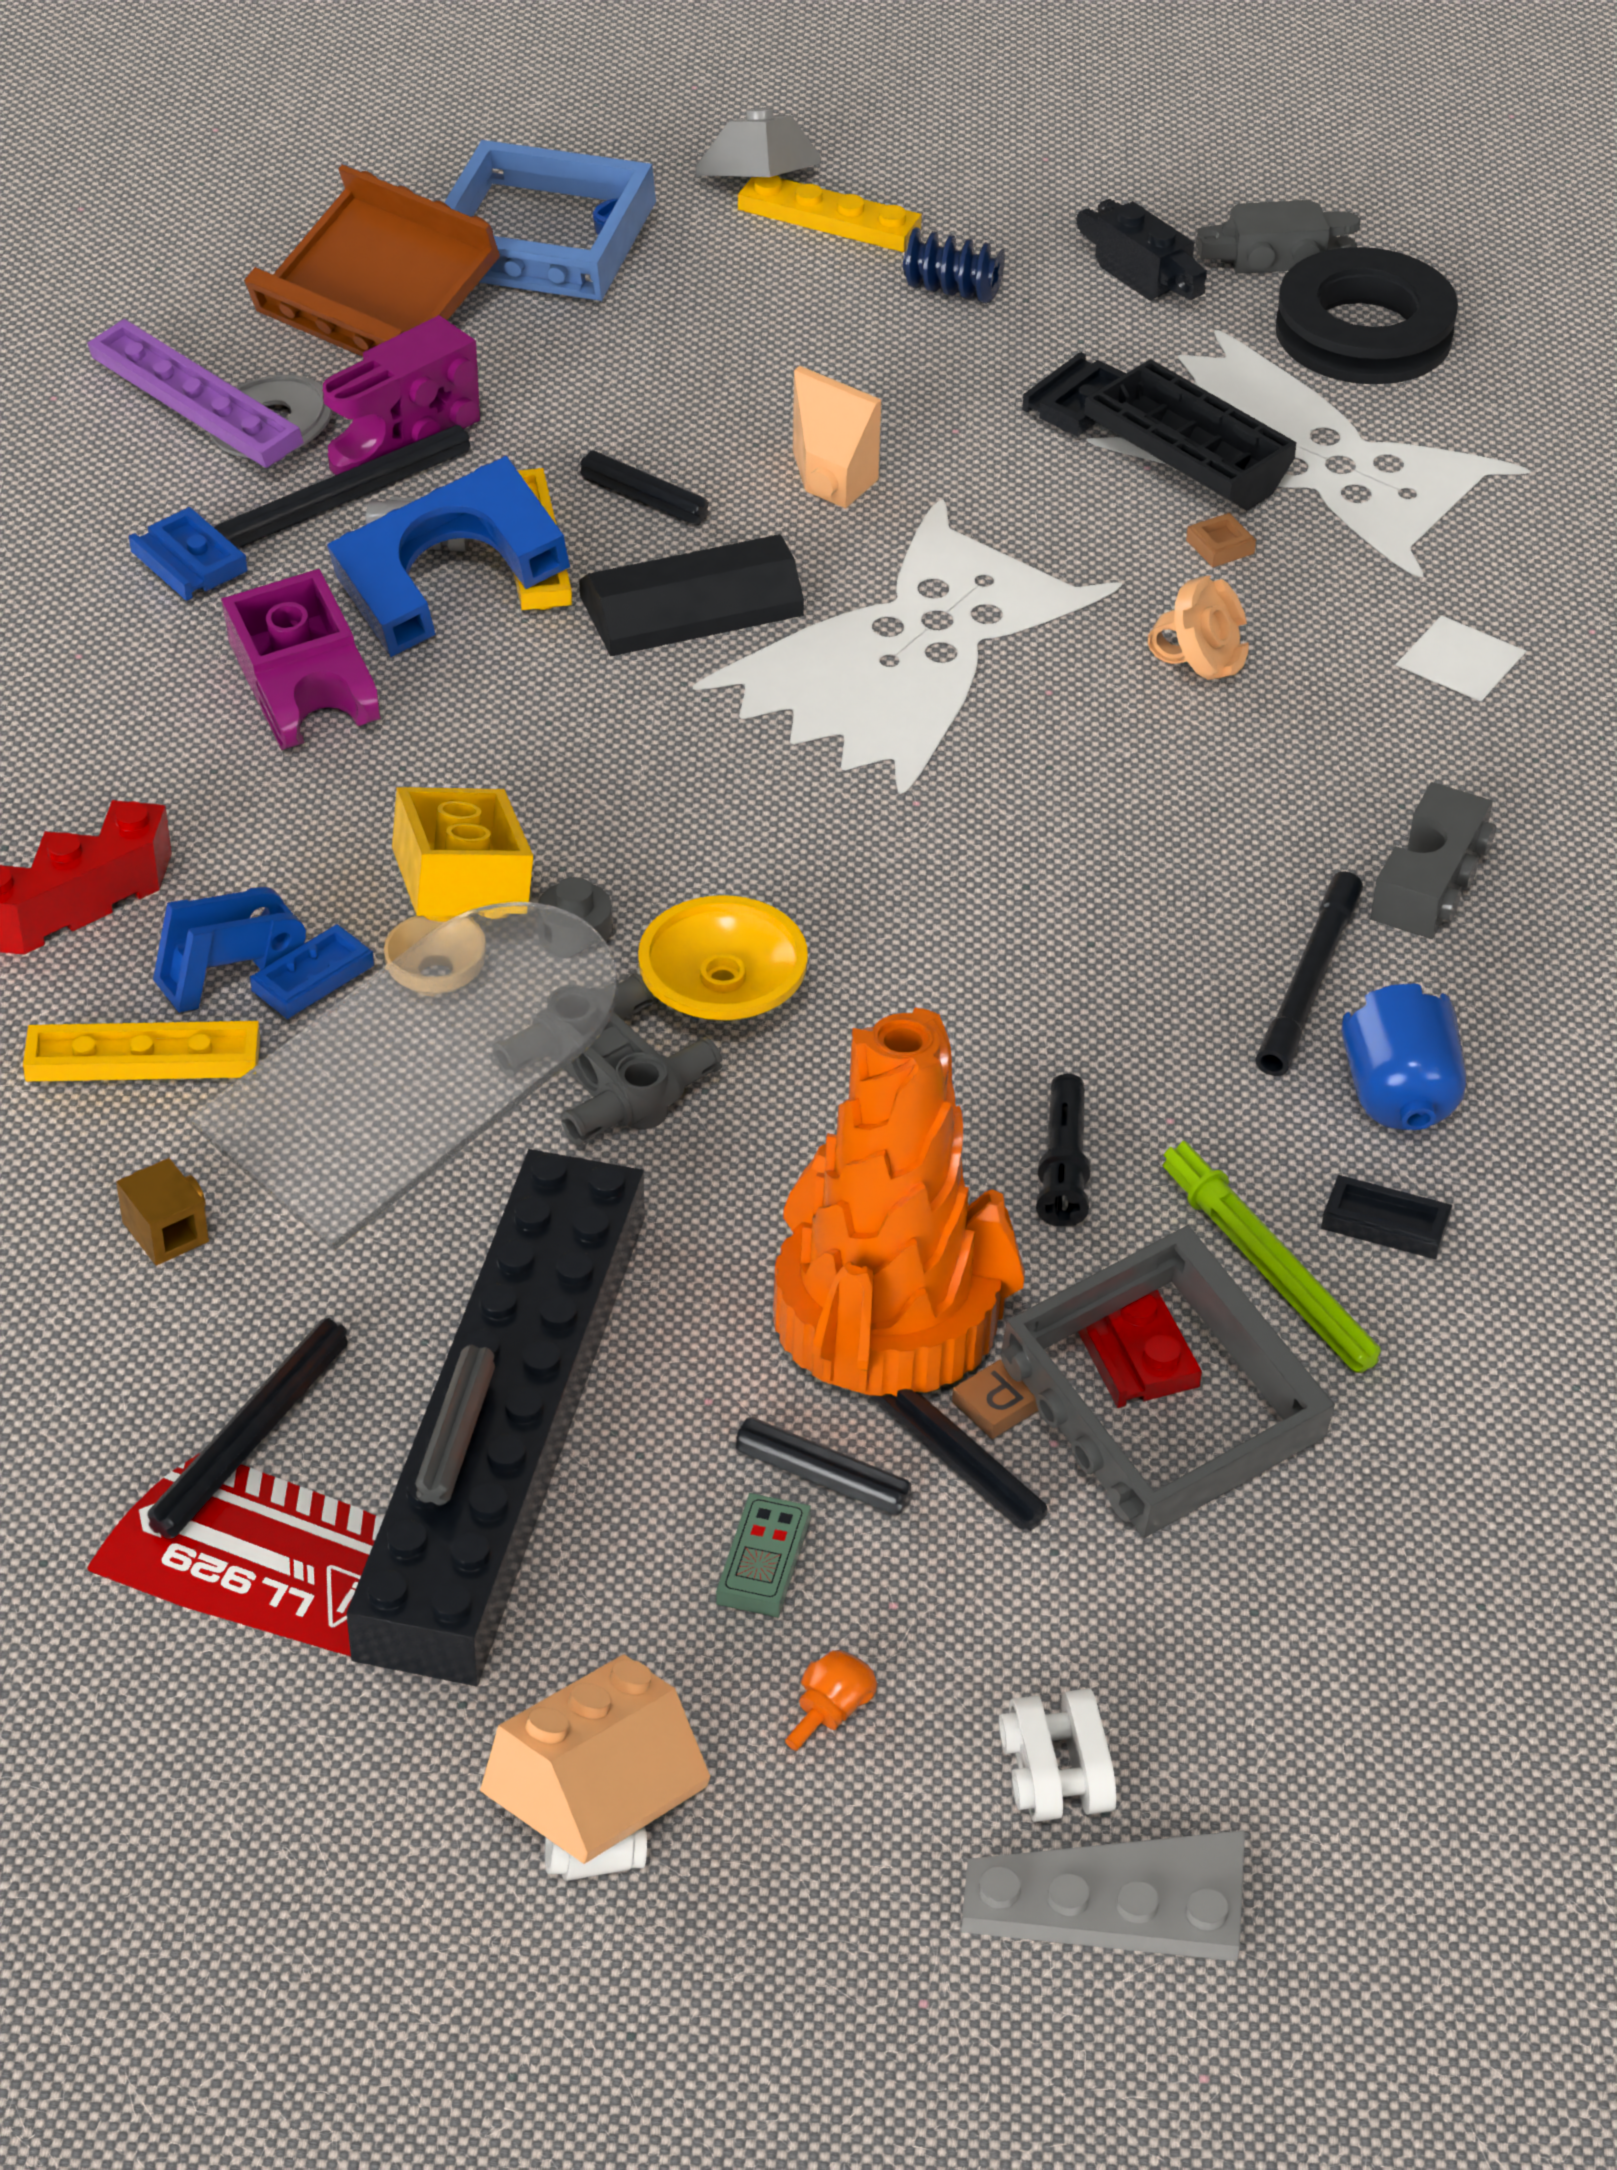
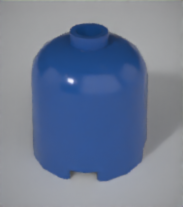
[1341,983,1466,1131]

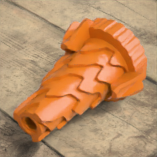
[773,1007,1025,1397]

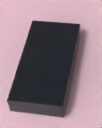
[1321,1175,1453,1260]

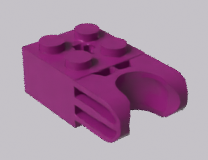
[322,315,480,475]
[221,568,381,750]

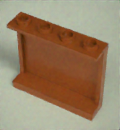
[244,164,500,357]

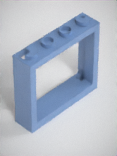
[444,140,656,301]

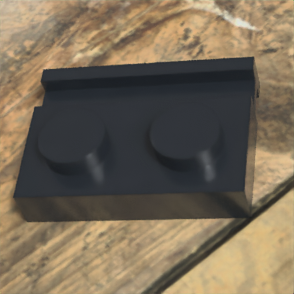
[1022,352,1126,437]

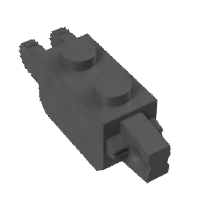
[1196,200,1360,274]

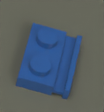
[129,507,248,601]

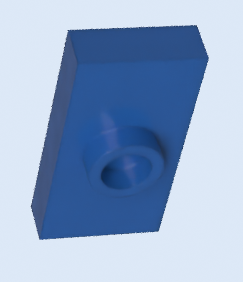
[250,924,374,1019]

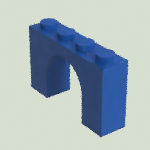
[327,455,570,657]

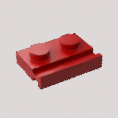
[1078,1289,1202,1408]

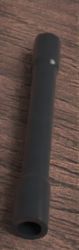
[1255,871,1363,1076]

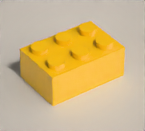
[392,787,533,922]

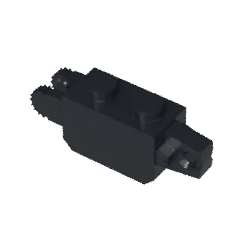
[1075,199,1207,301]

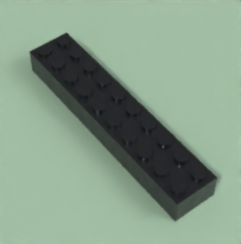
[346,1149,645,1687]

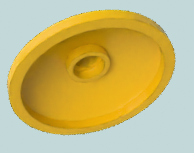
[638,895,808,1021]

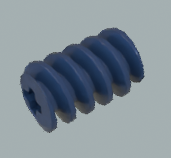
[903,227,1005,304]

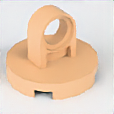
[1147,576,1249,680]

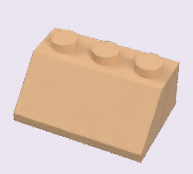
[480,1654,710,1864]

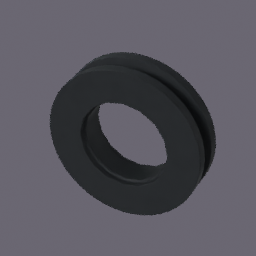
[1276,247,1458,384]

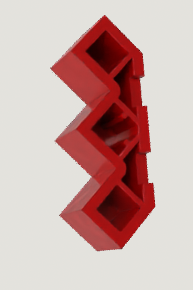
[0,800,172,955]

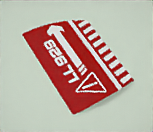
[87,1453,383,1657]

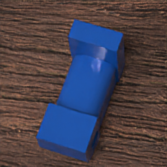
[153,887,306,1013]

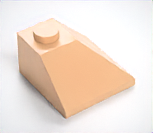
[793,366,881,509]

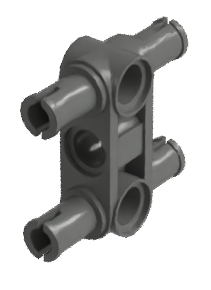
[493,973,722,1146]

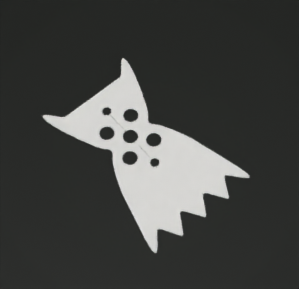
[1087,330,1531,577]
[693,500,1122,794]

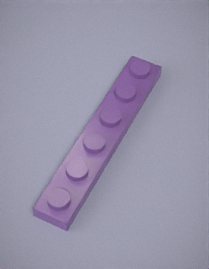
[87,319,304,468]

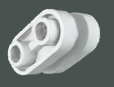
[999,1688,1116,1822]

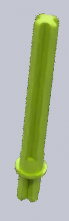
[1162,1141,1381,1373]

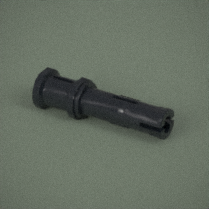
[1036,1074,1091,1226]

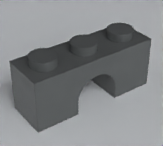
[1370,782,1496,940]

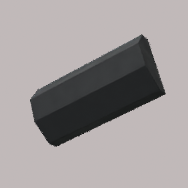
[1084,359,1297,511]
[579,534,804,657]

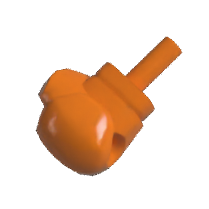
[785,1650,878,1751]

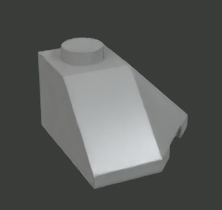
[696,107,820,177]

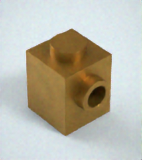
[116,1157,209,1266]

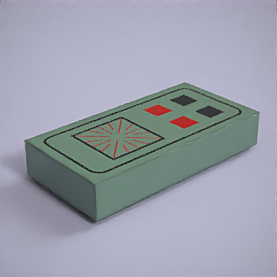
[716,1493,811,1618]

